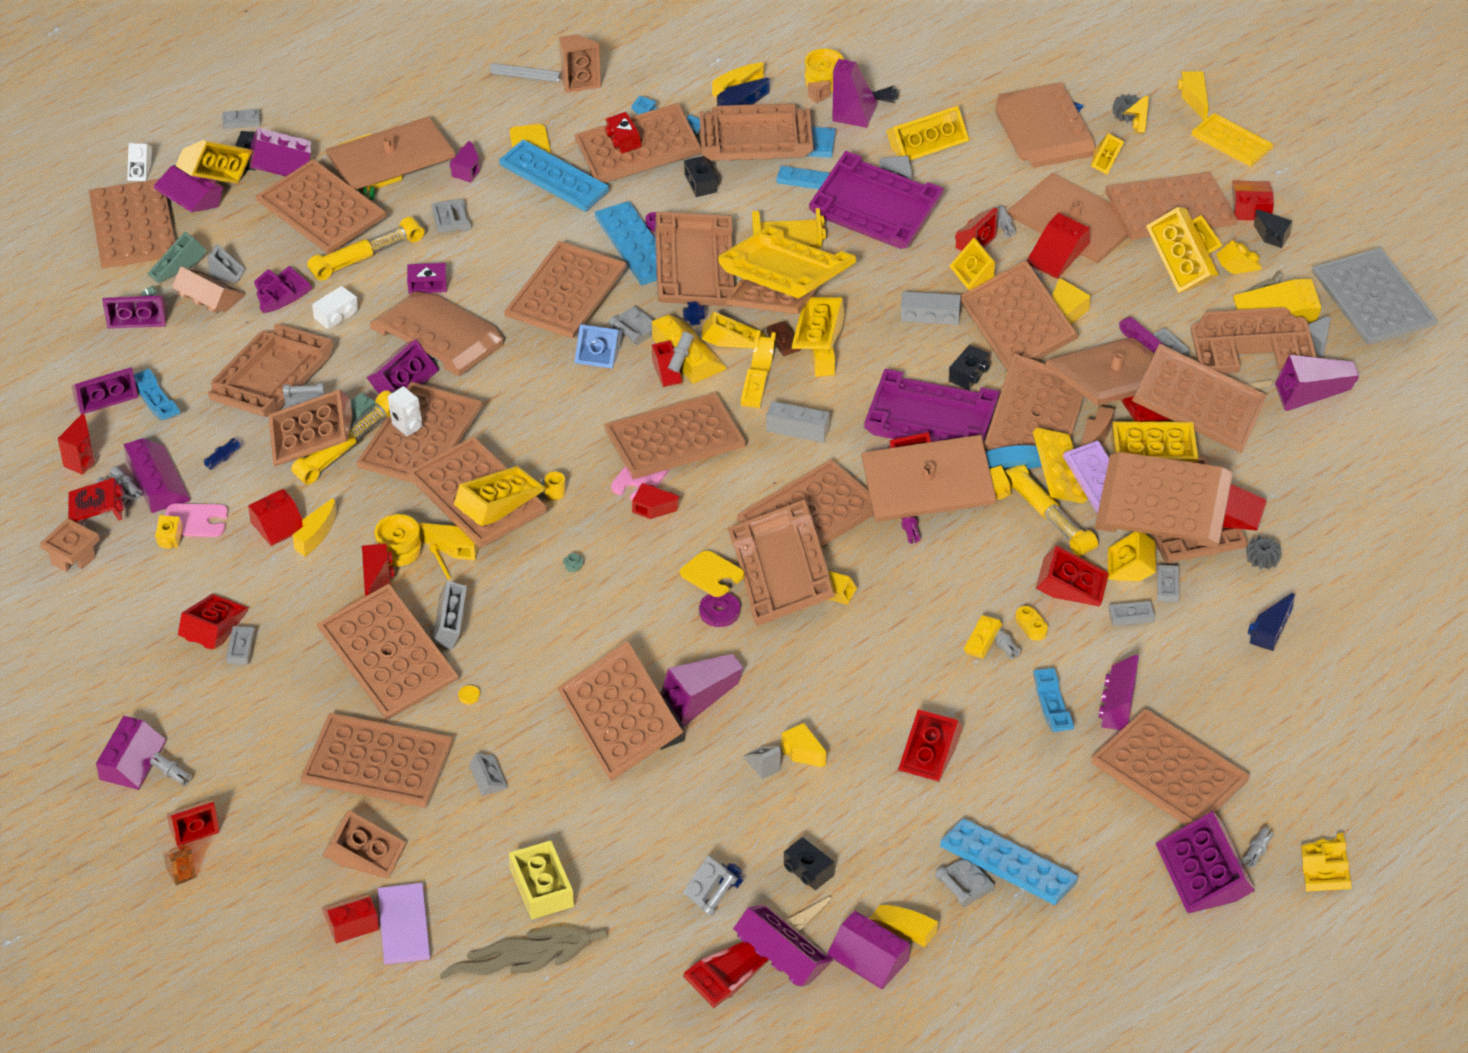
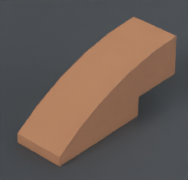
[1080,406,1114,447]

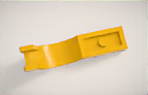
[741,330,776,408]

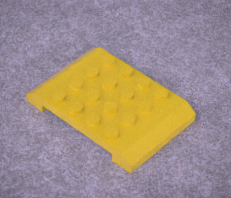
[718,225,856,299]

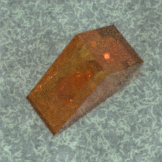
[163,845,197,886]

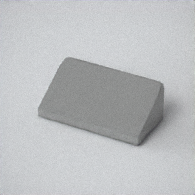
[469,754,507,795]

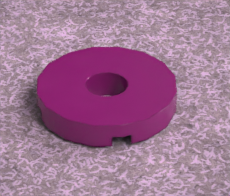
[699,593,740,627]

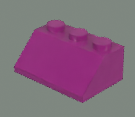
[250,127,311,176]
[154,165,223,213]
[102,296,167,329]
[366,339,439,394]
[71,367,138,414]
[1098,655,1139,730]
[96,715,166,790]
[827,911,910,989]

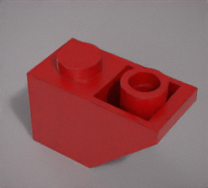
[652,340,682,387]
[632,483,679,519]

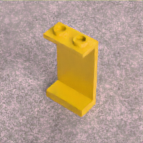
[752,208,826,248]

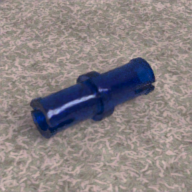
[203,438,241,470]

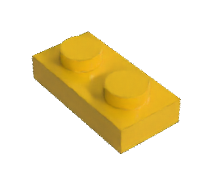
[963,615,1002,659]

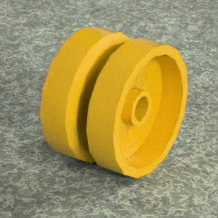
[805,48,844,92]
[374,514,422,567]

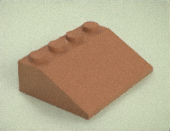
[268,389,353,466]

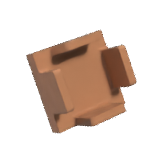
[40,518,100,572]

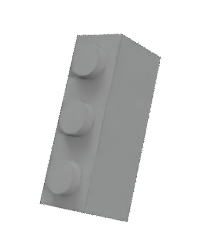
[901,292,960,325]
[766,401,830,443]
[432,581,467,649]

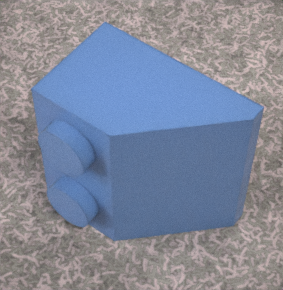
[574,324,622,369]

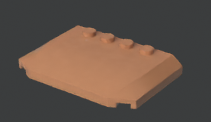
[995,82,1095,168]
[699,103,813,161]
[370,291,503,377]
[208,324,333,417]

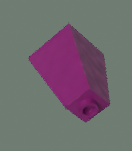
[832,59,877,128]
[1275,355,1359,411]
[661,654,743,726]

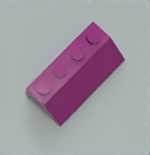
[123,438,190,513]
[733,904,832,987]

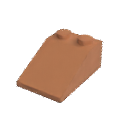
[322,810,406,879]

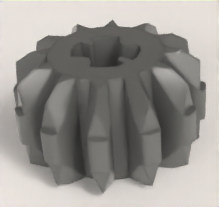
[1112,94,1141,123]
[1246,536,1282,570]

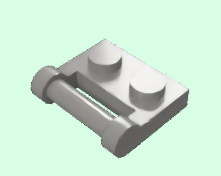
[431,199,471,233]
[608,306,654,345]
[283,383,325,408]
[683,856,738,916]
[935,858,994,907]

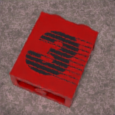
[68,478,124,527]

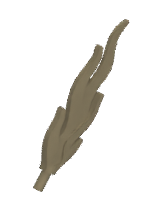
[440,927,607,979]

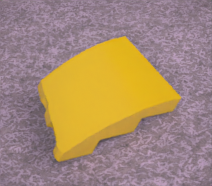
[1301,833,1351,892]

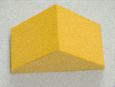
[1091,133,1124,175]

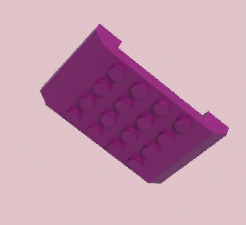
[809,150,944,249]
[864,369,1000,444]

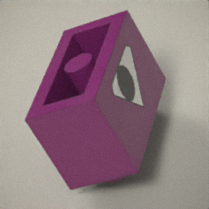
[407,263,447,294]

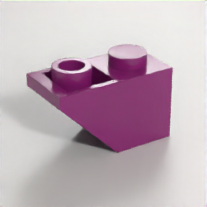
[450,141,480,183]

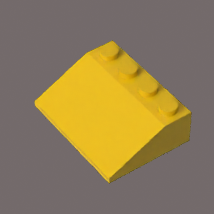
[1111,422,1198,462]

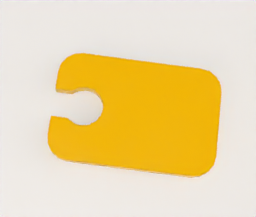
[509,124,551,154]
[679,551,745,597]

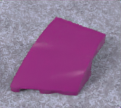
[254,266,312,313]

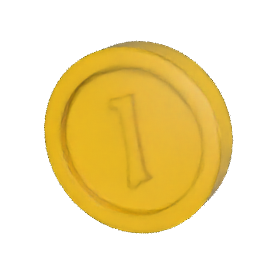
[458,685,480,704]

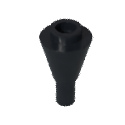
[872,85,899,103]

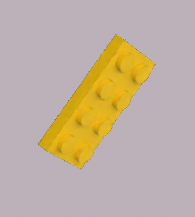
[1033,428,1088,504]

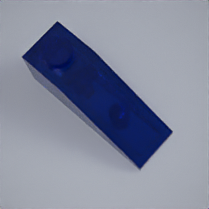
[717,77,770,106]
[1248,593,1296,651]

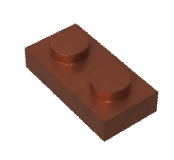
[766,321,801,356]

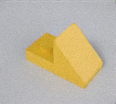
[1122,96,1149,135]

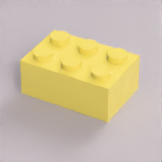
[509,841,574,920]

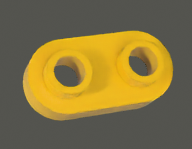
[1015,606,1048,641]

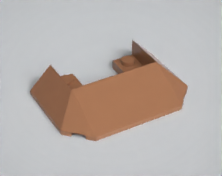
[1190,307,1317,373]

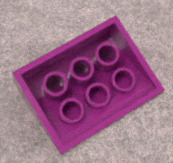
[1155,811,1255,914]

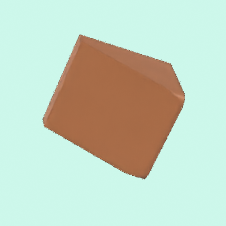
[808,81,830,104]

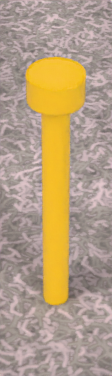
[429,545,451,579]

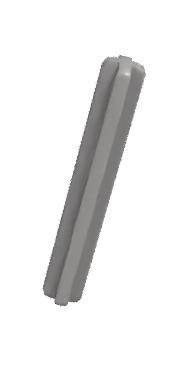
[490,63,560,82]

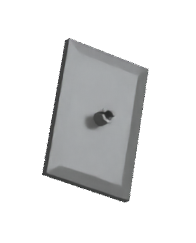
[1312,247,1438,345]

